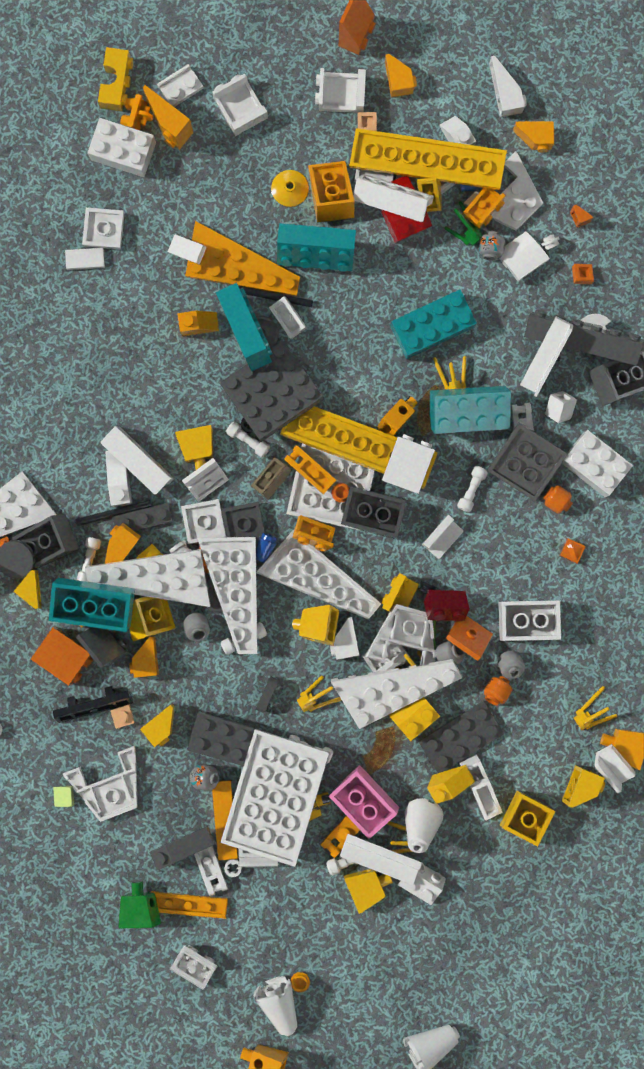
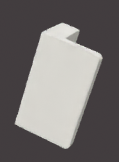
[422,515,463,559]
[595,744,635,793]

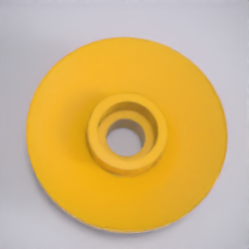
[271,170,309,207]

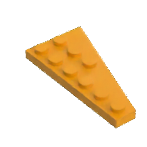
[185,221,300,297]

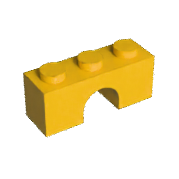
[98,47,133,112]

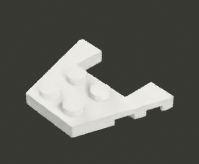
[464,151,543,231]
[366,604,436,666]
[63,746,138,822]

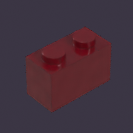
[424,590,470,621]

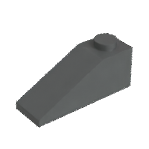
[149,826,215,870]

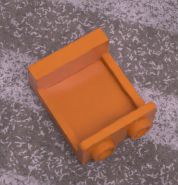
[31,627,93,686]

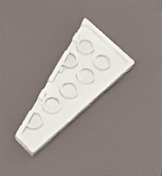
[0,472,57,538]
[256,530,381,619]
[197,537,257,654]
[85,549,211,607]
[331,659,462,729]

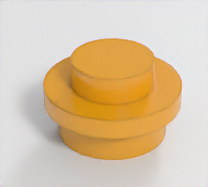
[291,972,310,992]

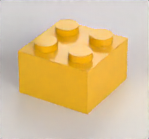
[500,790,556,847]

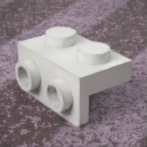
[362,642,410,672]
[398,859,446,905]
[170,945,217,990]

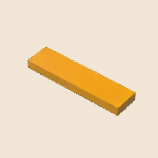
[212,780,238,861]
[151,891,228,919]

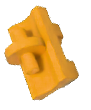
[120,94,153,130]

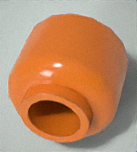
[543,485,573,514]
[484,676,512,706]

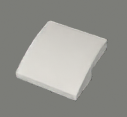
[499,232,550,282]

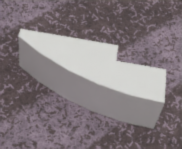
[459,755,503,820]

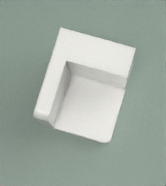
[545,391,577,423]

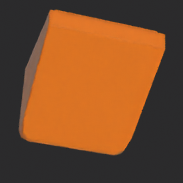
[570,205,593,228]

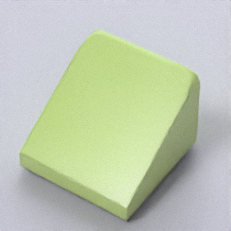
[53,786,74,807]

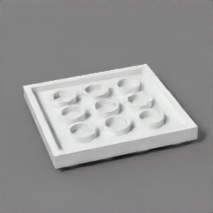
[286,443,374,531]

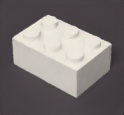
[88,118,156,177]
[562,430,633,497]
[498,601,561,641]

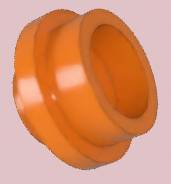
[332,483,350,502]

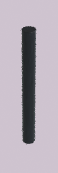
[239,286,313,308]
[76,500,152,526]

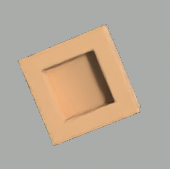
[357,112,377,131]
[110,704,135,729]

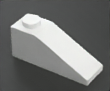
[489,56,527,117]
[105,451,133,507]

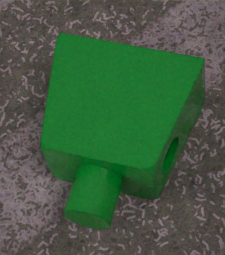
[118,881,161,929]

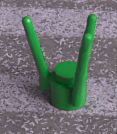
[444,201,483,246]

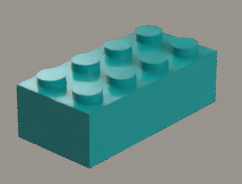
[277,223,356,272]
[215,283,273,371]
[390,289,477,360]
[430,386,511,434]
[48,578,135,632]

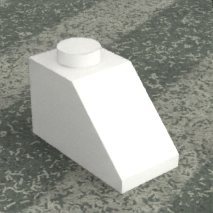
[439,116,476,146]
[330,617,359,660]

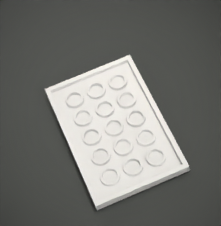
[221,729,330,867]

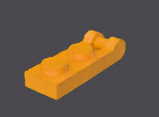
[284,445,336,495]
[320,815,360,858]

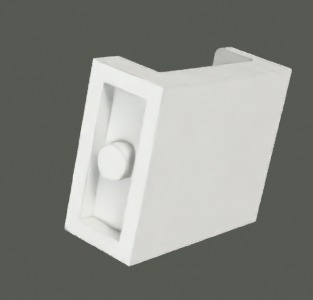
[315,68,366,113]
[212,74,268,136]
[382,434,435,494]

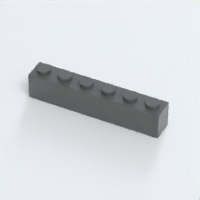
[524,310,644,366]

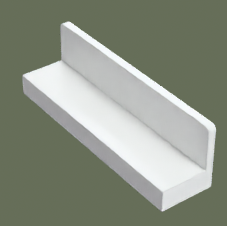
[353,174,434,222]
[520,316,573,397]
[101,426,174,494]
[340,834,422,885]

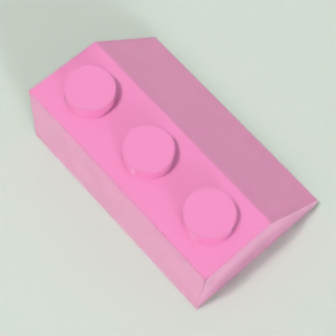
[329,765,400,839]

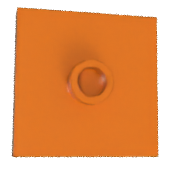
[446,616,493,661]

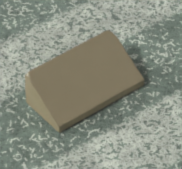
[251,456,292,500]

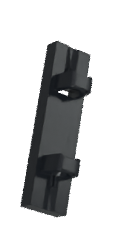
[53,686,133,723]

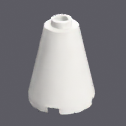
[404,798,444,853]
[253,976,298,1036]
[403,1025,460,1069]

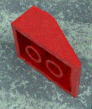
[380,176,432,243]

